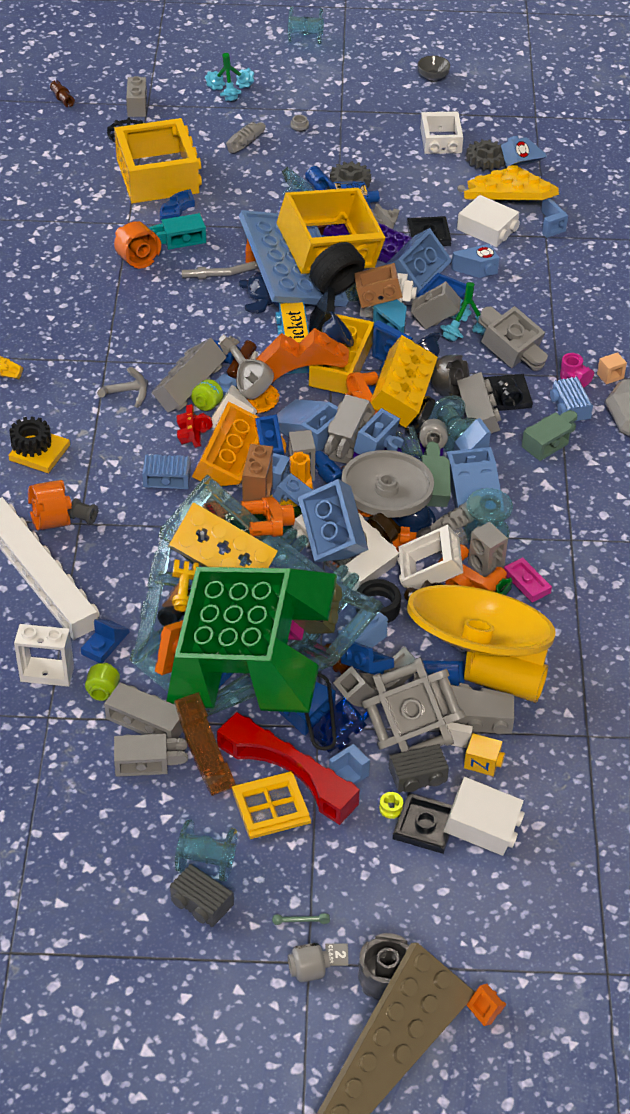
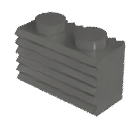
[389,744,449,793]
[170,864,234,927]

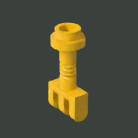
[172,559,199,612]

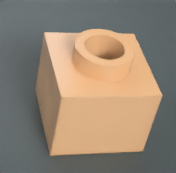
[597,352,627,384]

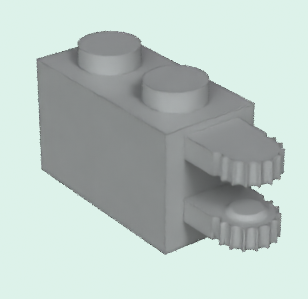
[324,394,375,458]
[114,733,188,777]

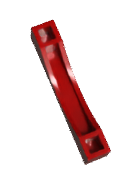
[217,712,360,825]

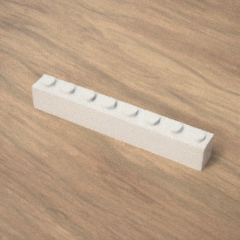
[0,497,100,640]

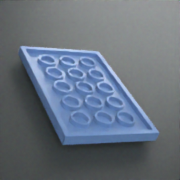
[239,210,349,307]

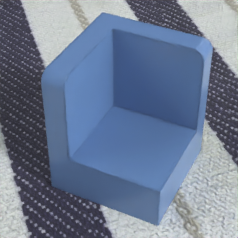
[329,744,370,784]

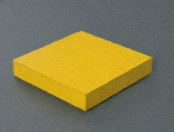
[9,433,70,474]

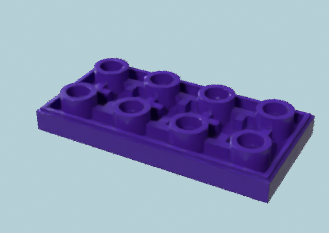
[323,223,412,263]

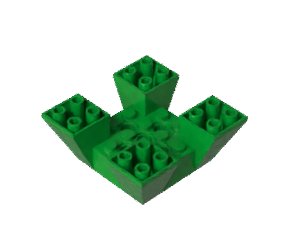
[166,567,337,713]

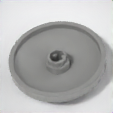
[341,450,434,518]

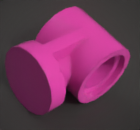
[560,353,594,388]

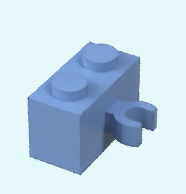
[353,408,404,455]

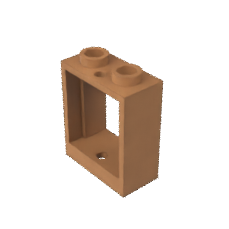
[355,263,403,308]
[242,444,273,518]

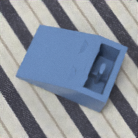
[277,399,338,451]
[446,447,504,517]

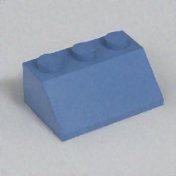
[385,228,452,293]
[298,479,368,562]

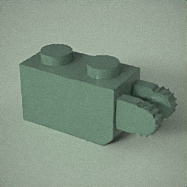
[522,410,578,461]
[421,441,451,507]

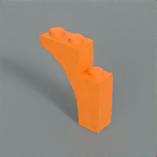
[256,328,349,383]

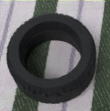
[310,242,365,295]

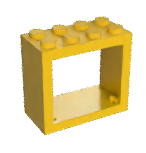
[114,118,202,204]
[276,188,386,274]

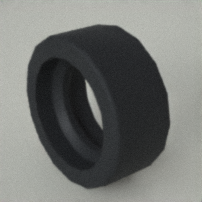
[355,579,401,623]

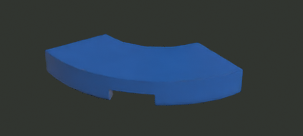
[160,189,195,223]

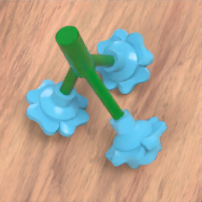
[205,53,254,101]
[440,282,486,342]

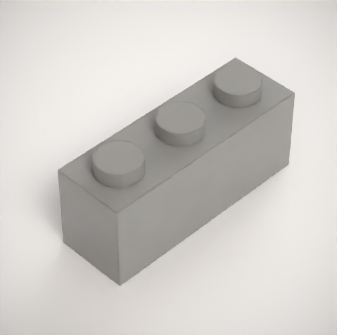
[457,372,502,434]
[104,682,185,739]

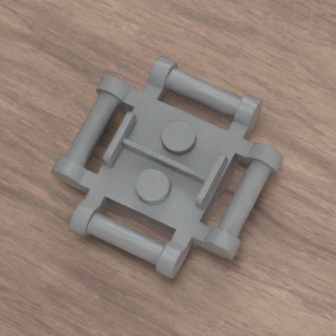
[361,657,466,752]

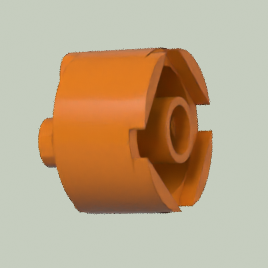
[114,221,161,269]
[28,480,72,530]

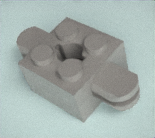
[478,306,548,371]

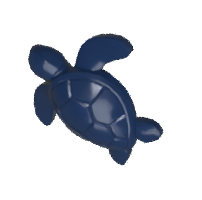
[239,272,279,313]

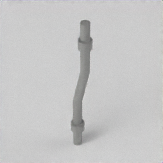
[182,261,259,279]

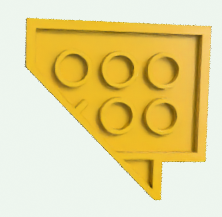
[464,165,559,200]

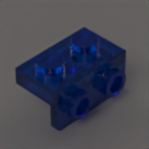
[312,697,369,754]

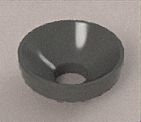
[418,55,450,82]

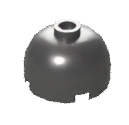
[430,355,469,398]

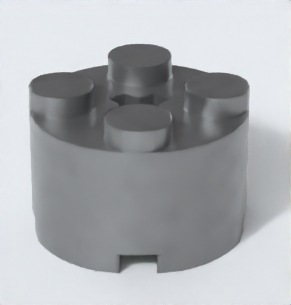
[358,933,410,1000]

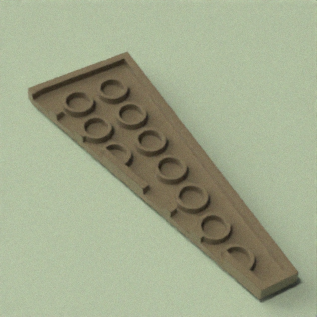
[317,943,475,1114]

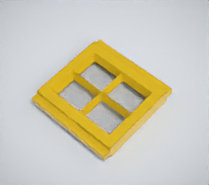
[232,771,311,839]

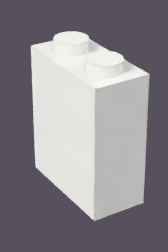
[457,195,520,247]
[443,777,525,856]

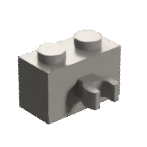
[411,282,461,329]

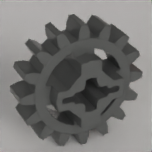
[466,139,505,170]
[330,161,371,187]

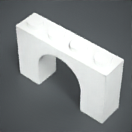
[291,513,400,595]

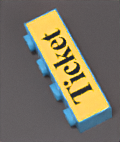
[275,302,309,374]

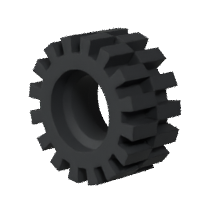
[9,416,51,457]

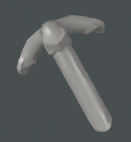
[97,367,148,408]

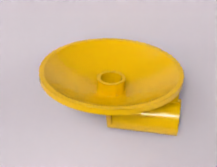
[407,585,556,703]

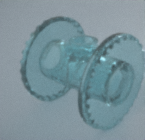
[288,6,324,44]
[428,395,476,451]
[464,488,513,543]
[175,819,238,882]

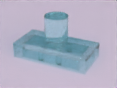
[282,167,314,196]

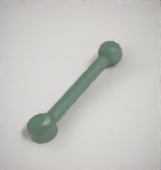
[272,913,330,925]

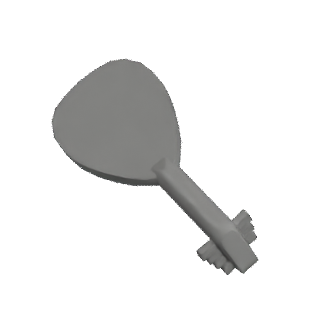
[218,334,274,400]

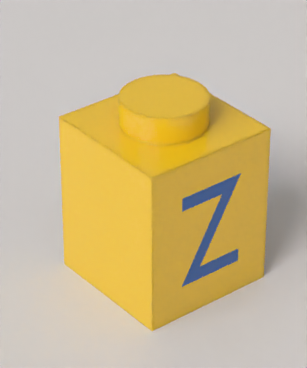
[464,733,505,777]

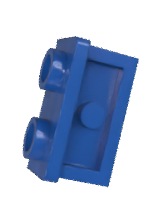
[339,639,394,675]

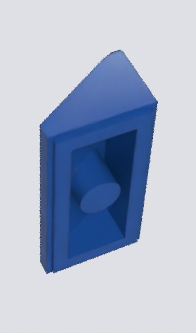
[255,414,285,456]

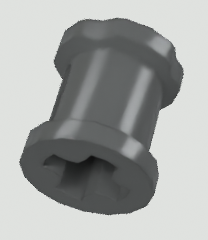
[68,498,99,525]

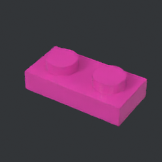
[504,557,552,603]

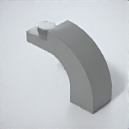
[333,647,415,707]

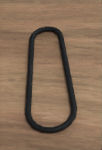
[305,673,337,751]

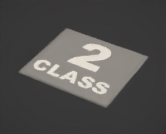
[325,943,348,966]

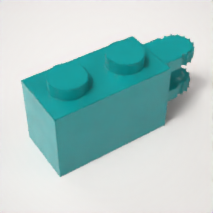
[148,213,206,250]

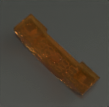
[174,692,236,796]

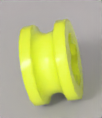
[379,792,403,819]

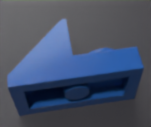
[81,619,130,663]

